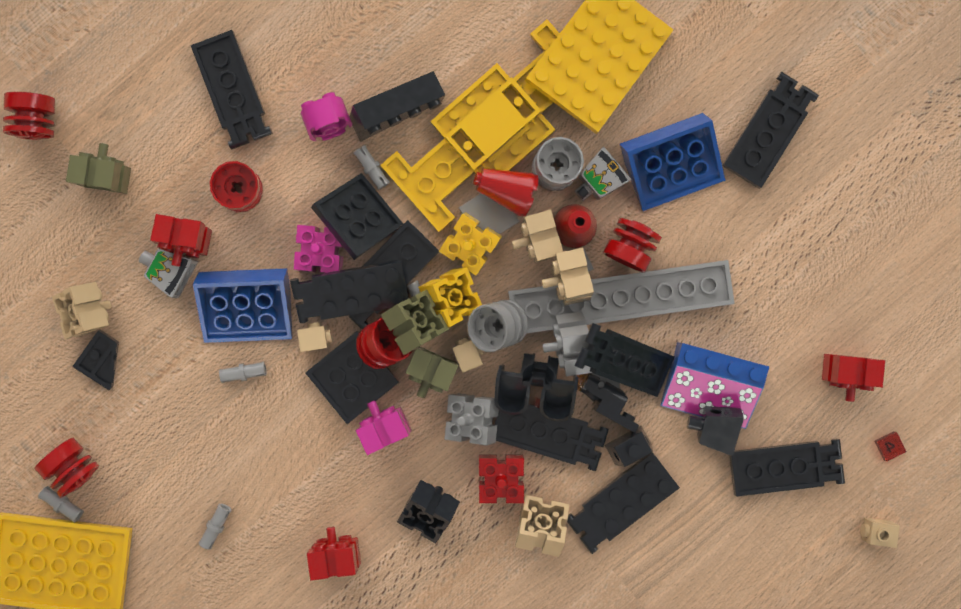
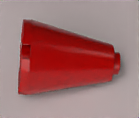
[473,169,539,217]
[554,204,597,248]

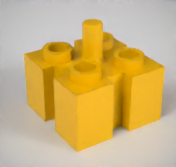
[439,212,502,276]
[418,267,482,327]

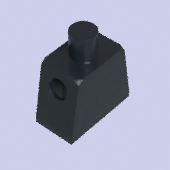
[687,406,744,456]
[605,426,653,467]

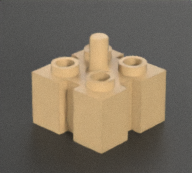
[512,209,563,263]
[542,248,594,306]
[52,282,111,339]
[515,495,569,557]

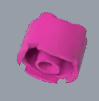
[300,92,352,141]

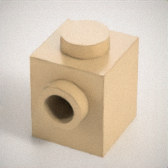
[297,322,333,352]
[452,337,484,373]
[860,517,900,548]

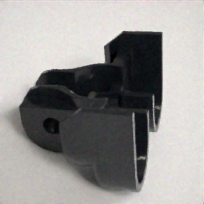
[494,353,578,422]

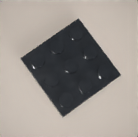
[311,173,403,260]
[305,331,399,424]

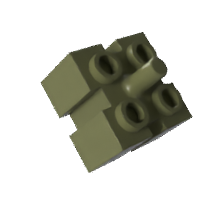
[66,143,131,194]
[381,290,449,355]
[406,346,459,398]

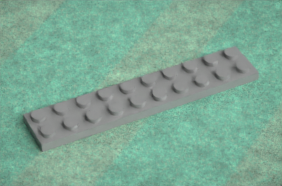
[508,260,735,334]

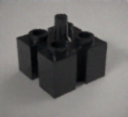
[397,480,460,544]

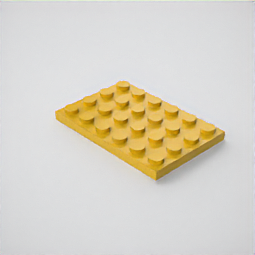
[525,0,673,134]
[0,512,133,609]

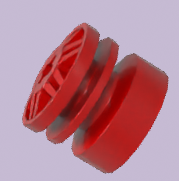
[3,92,55,140]
[210,161,263,212]
[603,218,662,273]
[356,317,413,369]
[34,437,99,498]

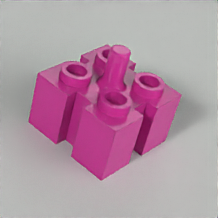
[293,225,344,273]
[356,401,412,455]

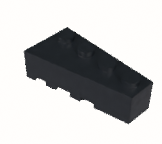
[349,71,445,142]

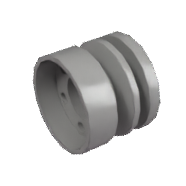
[532,137,584,191]
[467,300,528,352]

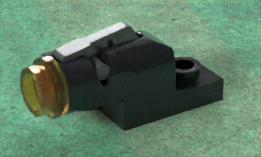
[577,373,639,433]

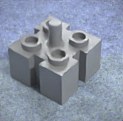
[542,311,592,377]
[444,393,499,446]

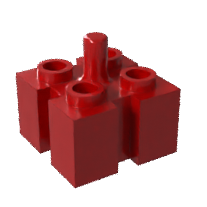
[150,214,212,267]
[822,354,886,402]
[479,454,524,503]
[307,526,361,581]

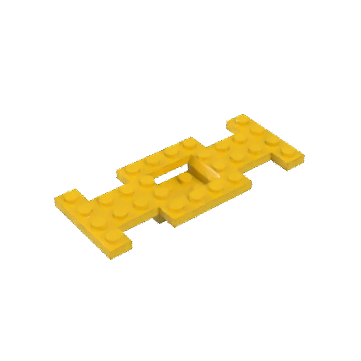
[380,19,560,232]

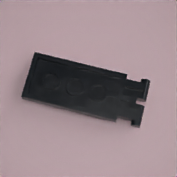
[190,30,273,150]
[722,71,819,189]
[349,220,439,329]
[290,260,409,323]
[574,323,675,397]
[494,403,609,471]
[729,439,845,497]
[567,452,680,554]

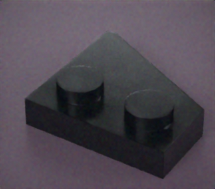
[72,330,119,390]

